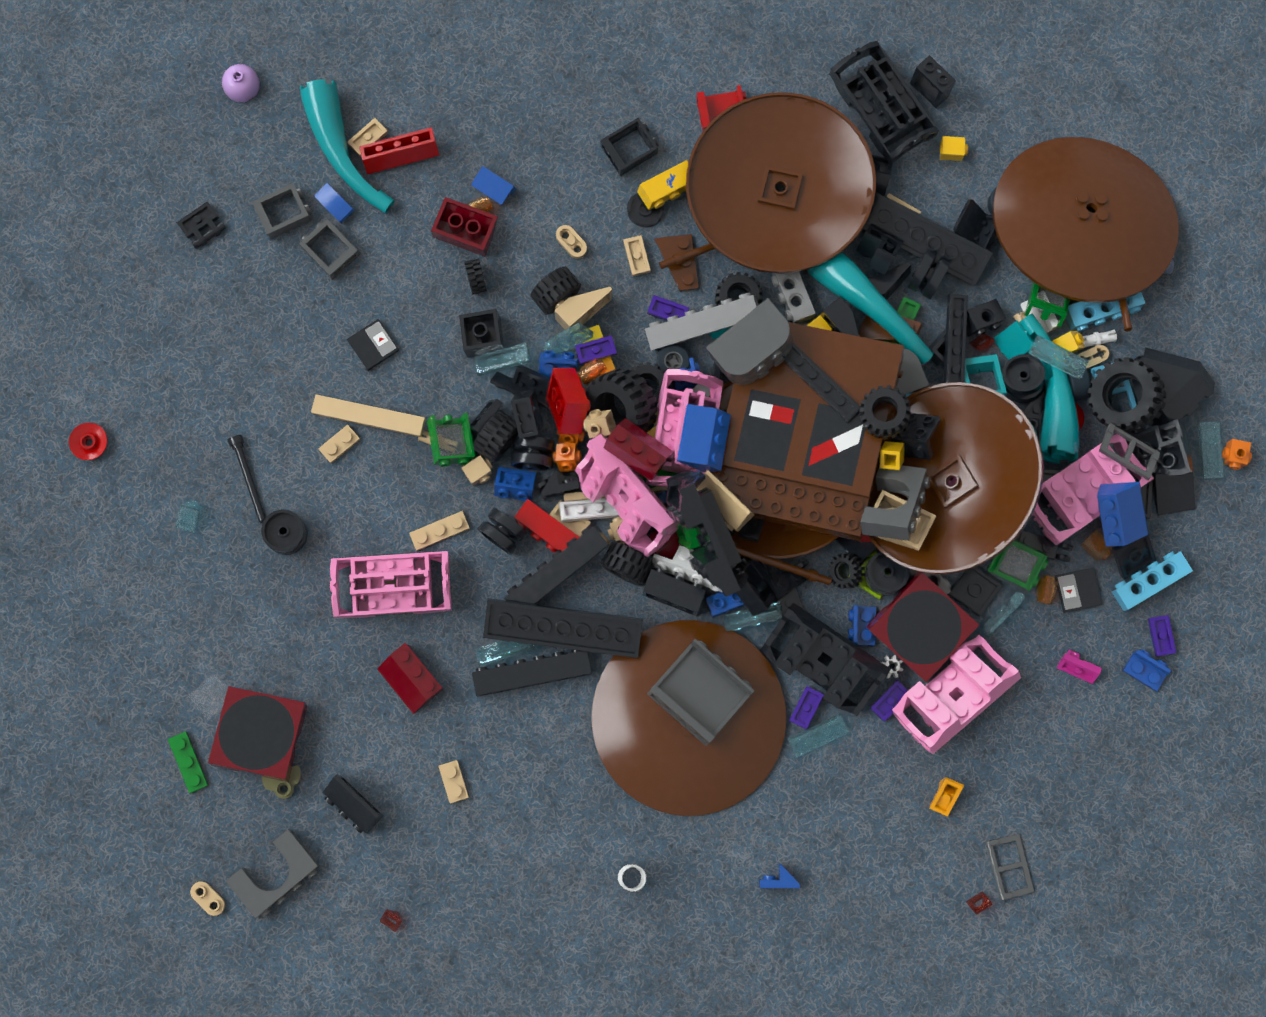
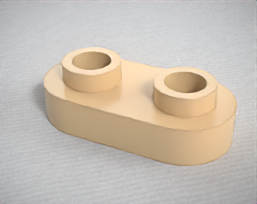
[556,225,587,259]
[191,881,225,916]

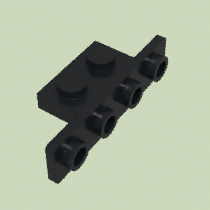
[490,364,551,412]

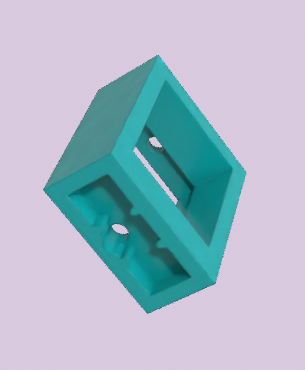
[964,354,1007,397]

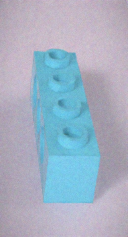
[1066,292,1145,332]
[1112,551,1193,611]

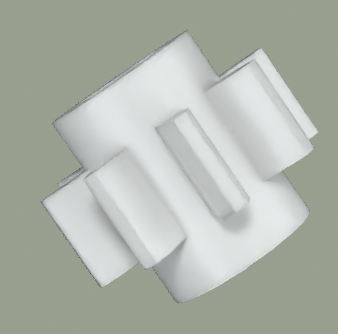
[882,655,904,679]

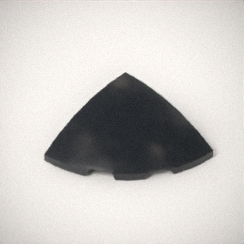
[1126,419,1193,476]

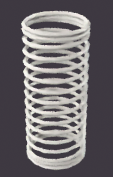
[618,865,646,891]

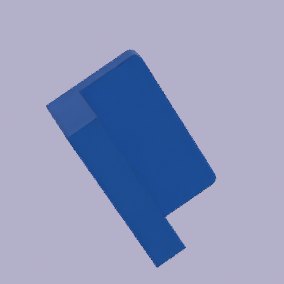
[471,166,517,205]

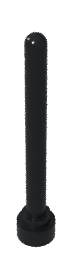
[227,435,266,523]

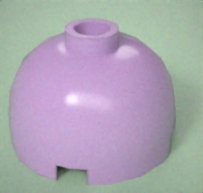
[222,64,260,102]

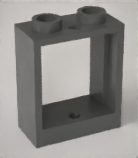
[252,183,312,239]
[299,219,360,280]

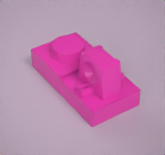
[1057,649,1101,684]

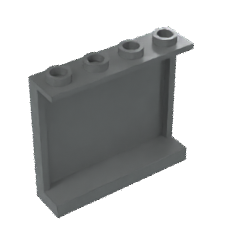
[647,639,754,746]

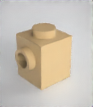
[462,455,492,486]

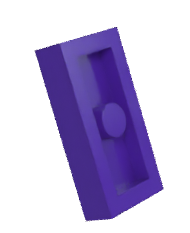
[647,295,689,321]
[575,335,617,365]
[1148,615,1176,657]
[870,680,908,722]
[789,686,824,730]

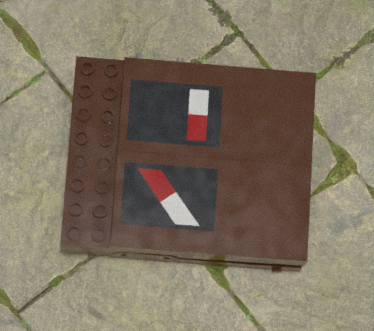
[713,322,904,542]

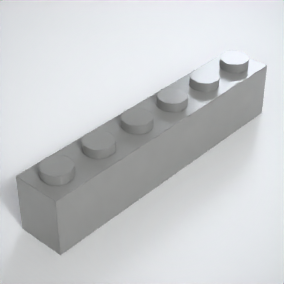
[645,293,759,351]

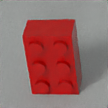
[546,368,590,434]

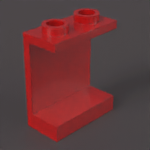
[696,85,746,132]

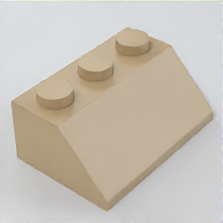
[697,470,754,531]

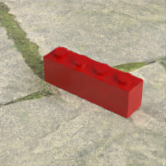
[359,127,440,175]
[514,499,580,553]

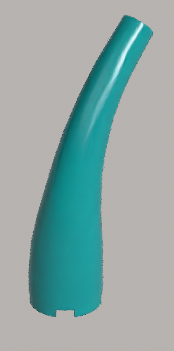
[300,79,395,214]
[808,252,933,365]
[1019,313,1079,464]

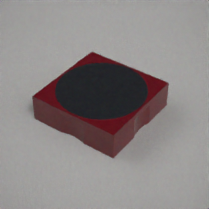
[866,571,979,682]
[208,686,307,782]

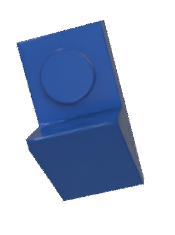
[759,864,800,888]

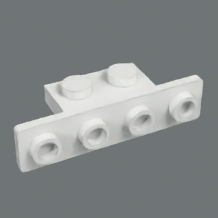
[653,546,722,592]

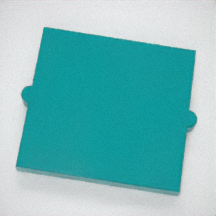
[992,321,1036,360]

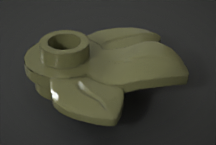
[262,765,301,799]

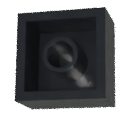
[459,309,505,358]

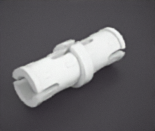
[1083,330,1117,347]

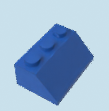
[677,404,731,472]
[1097,482,1148,547]

